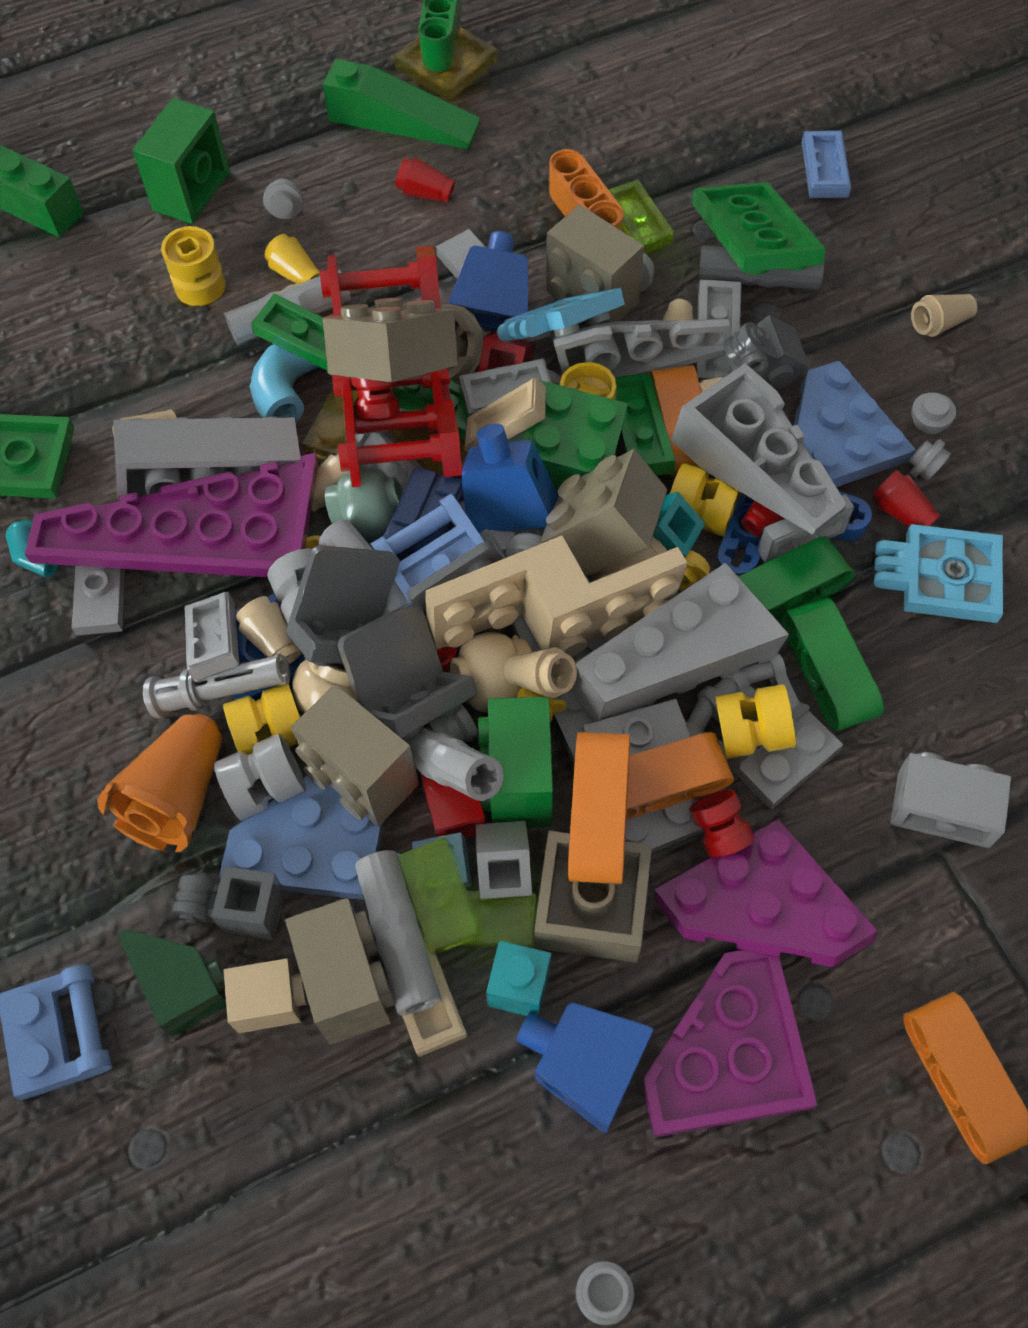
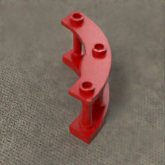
[320,246,462,487]

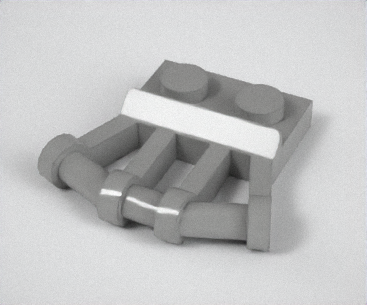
[685,653,843,810]

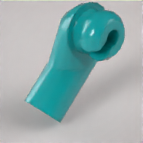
[5,520,58,578]

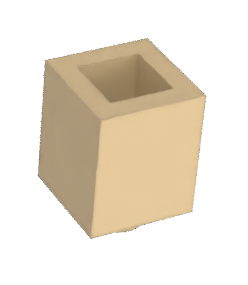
[224,958,308,1033]

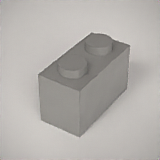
[890,752,1011,848]

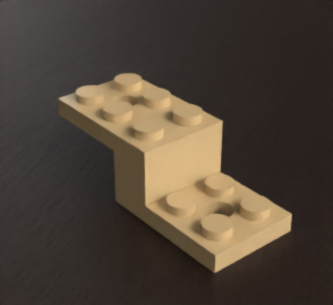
[425,535,687,657]

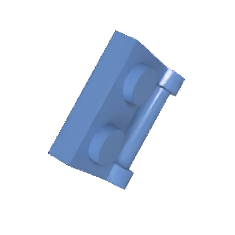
[371,494,484,603]
[0,964,112,1100]

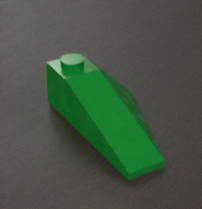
[323,59,481,150]

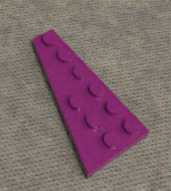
[25,453,319,577]

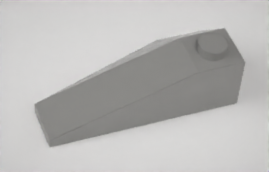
[552,319,731,377]
[671,363,847,535]

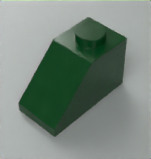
[117,929,226,1037]

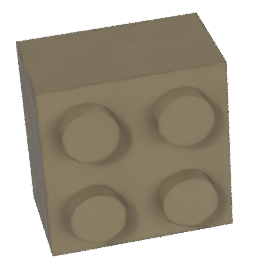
[546,204,644,322]
[322,298,458,382]
[539,449,667,577]
[291,684,419,827]
[534,831,652,963]
[285,898,395,1045]

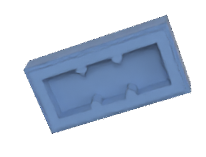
[802,131,851,198]

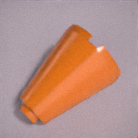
[97,714,223,852]

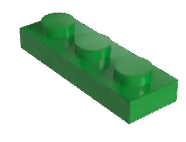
[615,372,675,476]

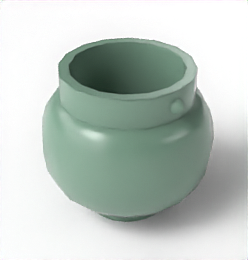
[324,465,403,542]

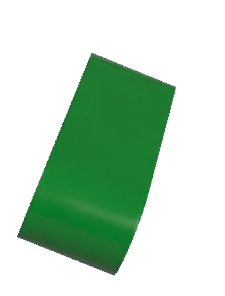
[419,0,462,72]
[738,536,855,621]
[781,597,883,732]

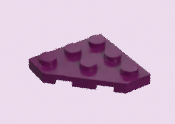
[654,819,878,967]
[642,950,818,1138]

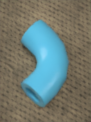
[250,344,319,424]

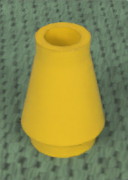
[264,234,320,284]

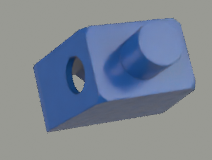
[449,231,528,331]
[462,424,558,533]
[516,1003,654,1134]

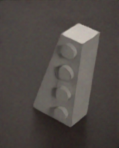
[113,416,301,501]
[570,563,789,722]

